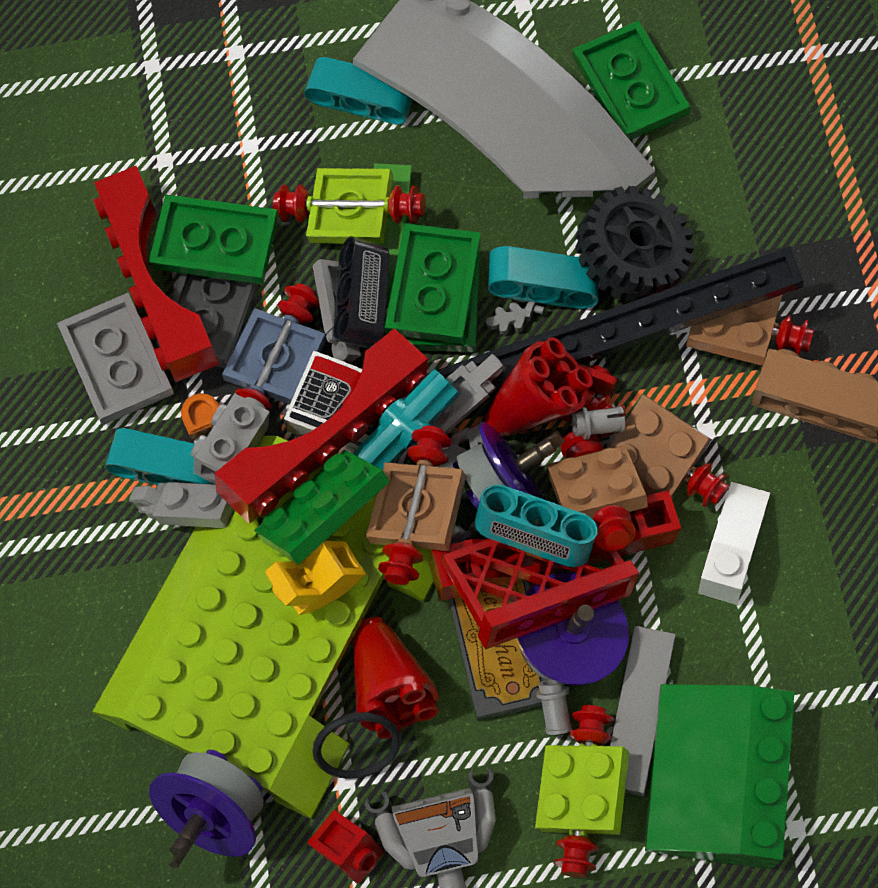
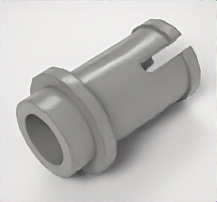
[572,406,625,440]
[536,679,572,735]

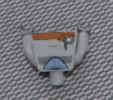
[365,769,496,888]

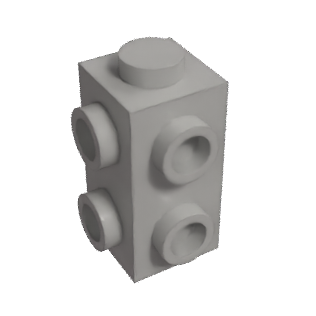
[191,393,270,484]

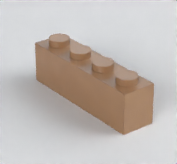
[752,348,878,444]

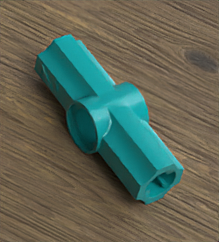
[353,369,461,470]

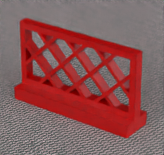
[441,539,639,650]

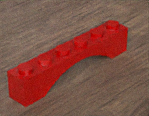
[93,166,219,382]
[214,328,428,524]
[429,490,681,602]

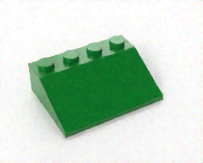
[645,684,795,870]

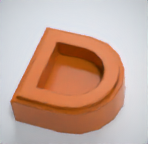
[181,393,219,440]

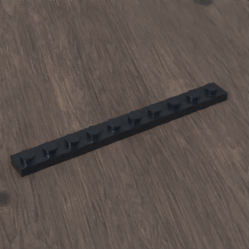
[427,247,804,396]

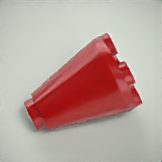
[485,337,593,437]
[353,617,439,739]

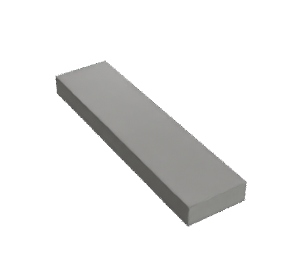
[610,626,675,796]

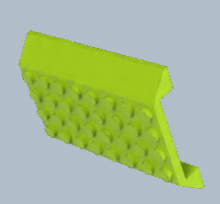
[92,436,434,819]

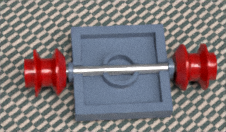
[222,283,326,410]

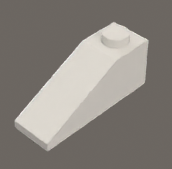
[698,482,770,605]

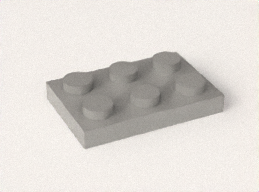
[57,293,174,425]

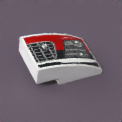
[284,351,409,464]

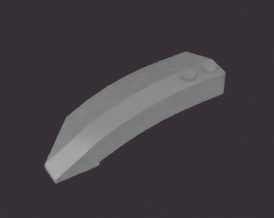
[353,0,655,199]

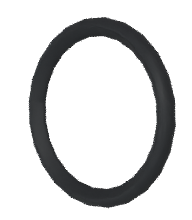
[312,712,401,779]

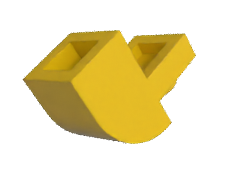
[265,541,366,615]

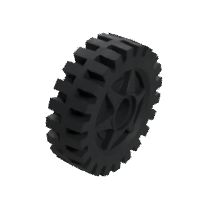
[575,186,694,302]

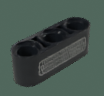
[333,236,389,349]

